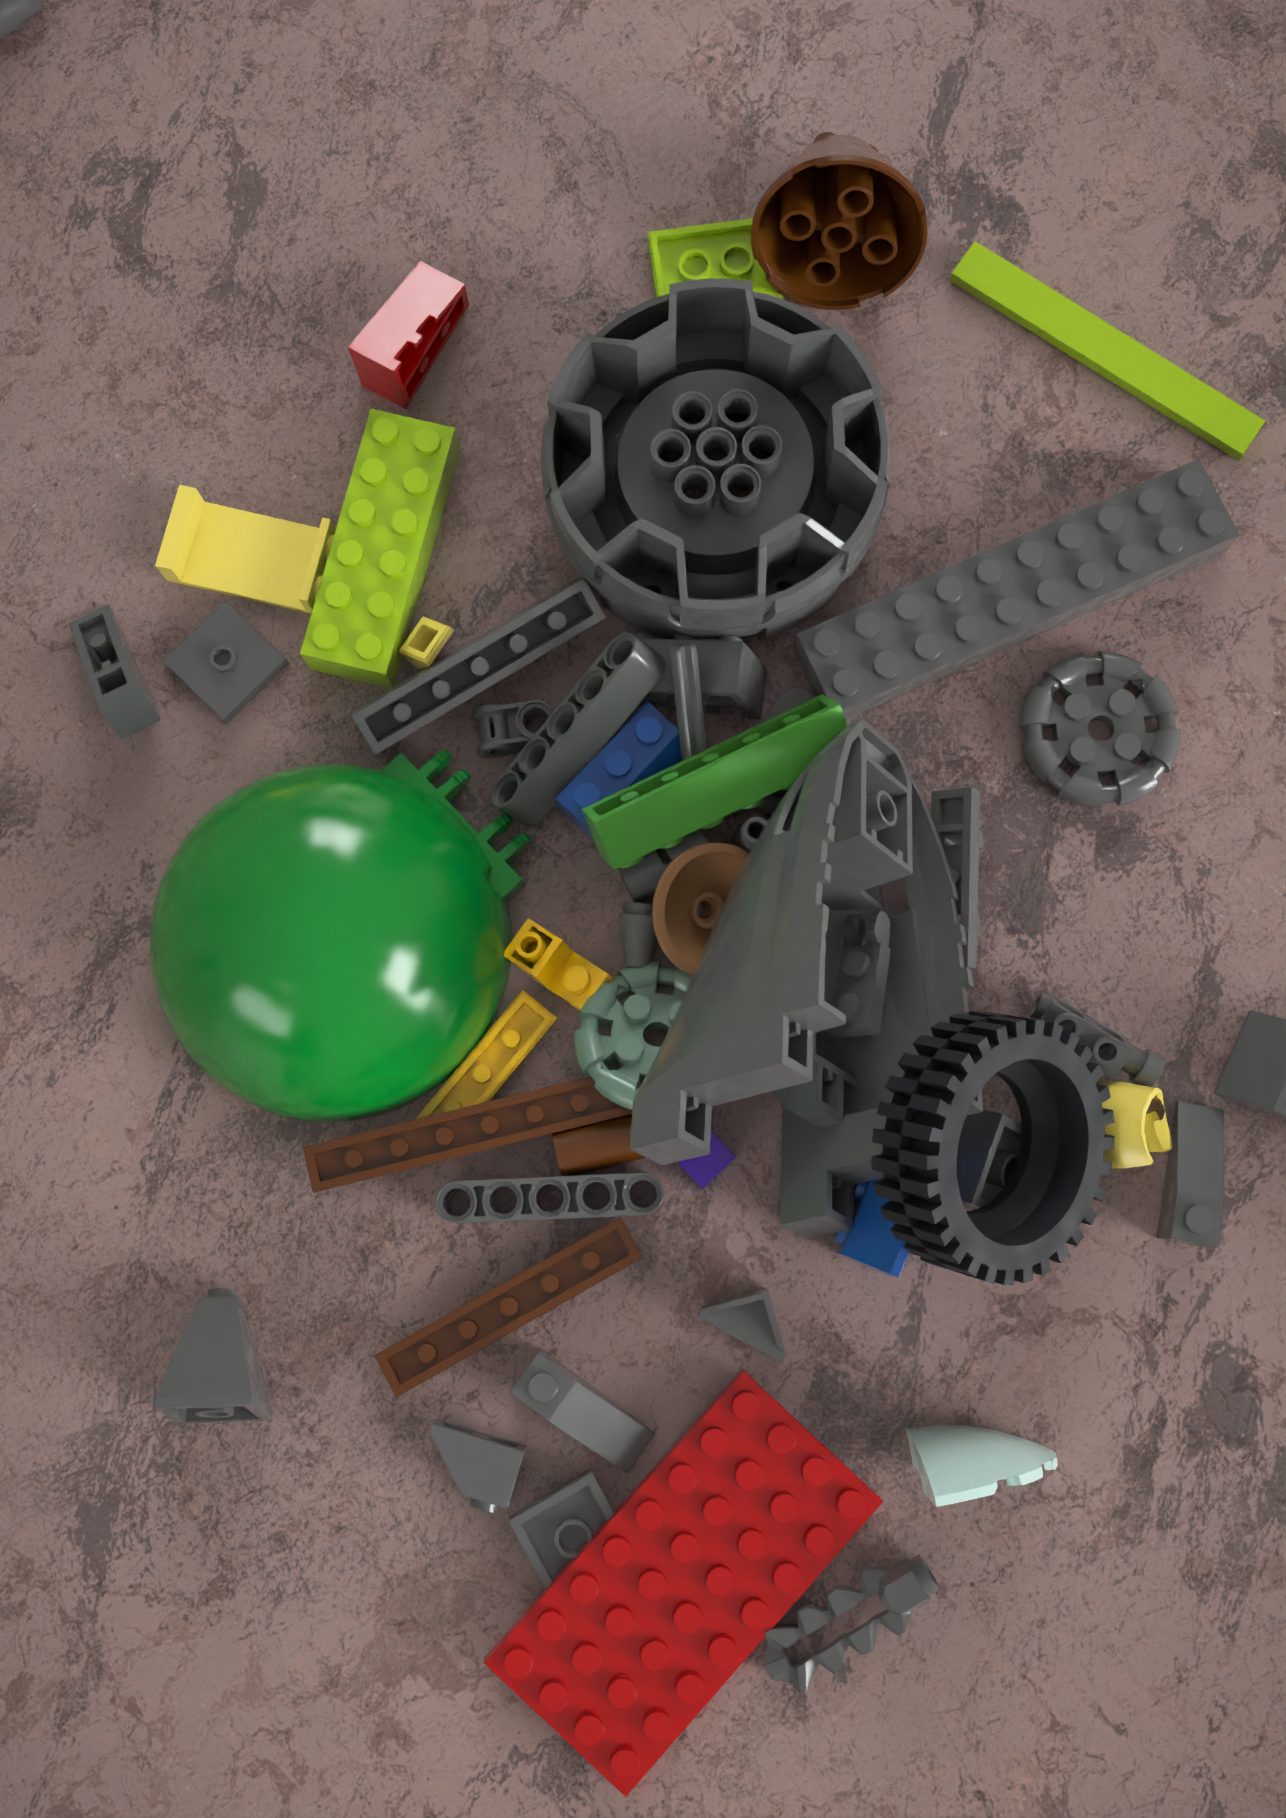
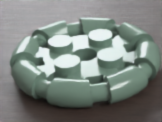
[574,961,693,1110]

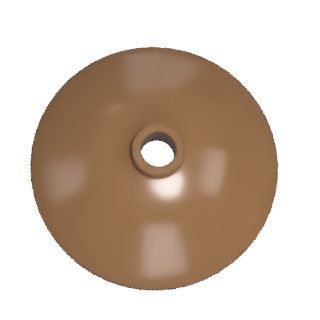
[652,843,749,976]

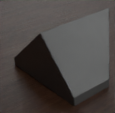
[697,1287,786,1363]

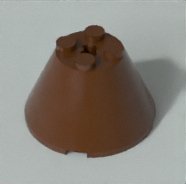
[751,132,928,310]

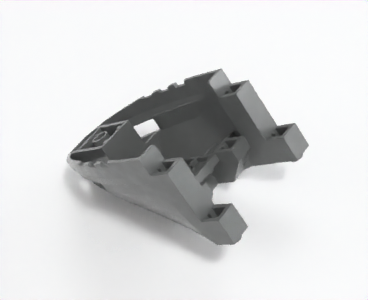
[630,718,983,1238]

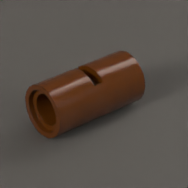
[552,1114,646,1176]

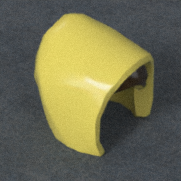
[1096,1081,1172,1169]

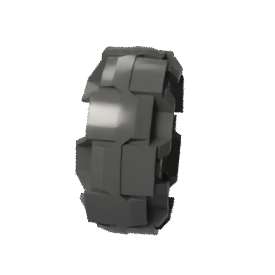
[540,278,892,639]

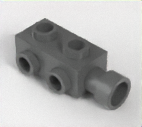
[1028,992,1166,1087]

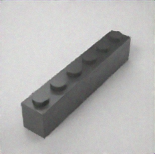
[350,578,606,755]

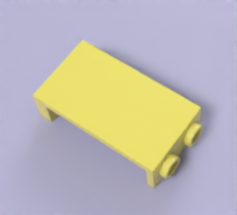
[155,484,336,614]

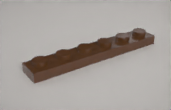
[374,1217,643,1397]

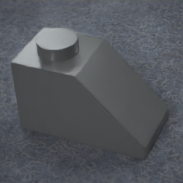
[430,1419,527,1513]

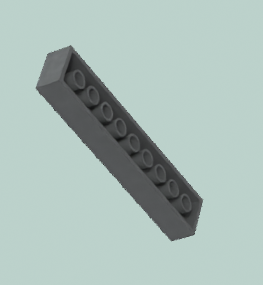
[793,459,1239,720]

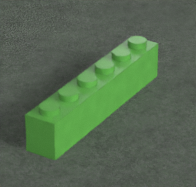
[581,694,847,870]

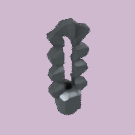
[763,1554,940,1694]

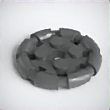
[1020,651,1181,808]

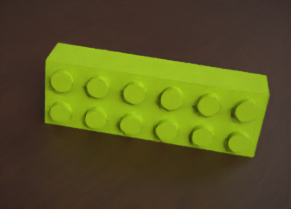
[300,409,461,689]

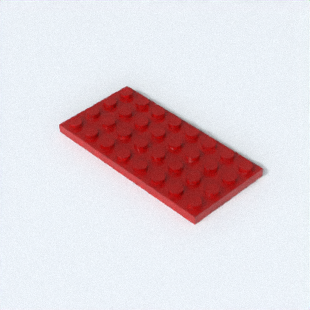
[484,1369,883,1797]

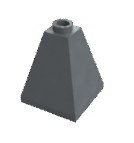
[154,1288,272,1424]

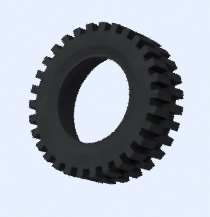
[871,1011,1115,1285]

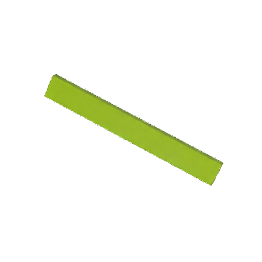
[949,241,1266,461]

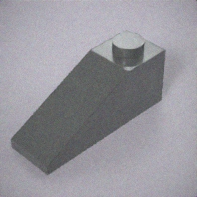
[69,605,161,739]
[1156,1101,1225,1248]
[510,1349,655,1473]

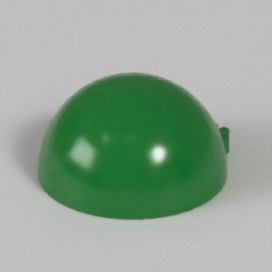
[149,750,532,1123]

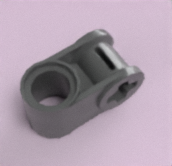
[472,700,553,758]

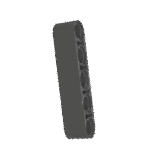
[491,632,665,826]
[435,1173,664,1224]

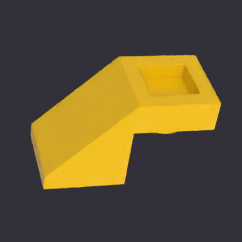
[504,918,613,1011]

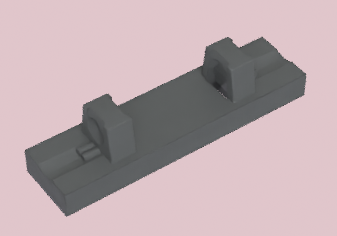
[931,787,983,970]

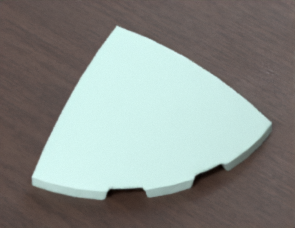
[906,1425,1058,1507]

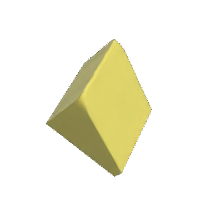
[399,616,454,669]

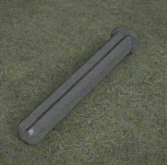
[670,642,707,761]

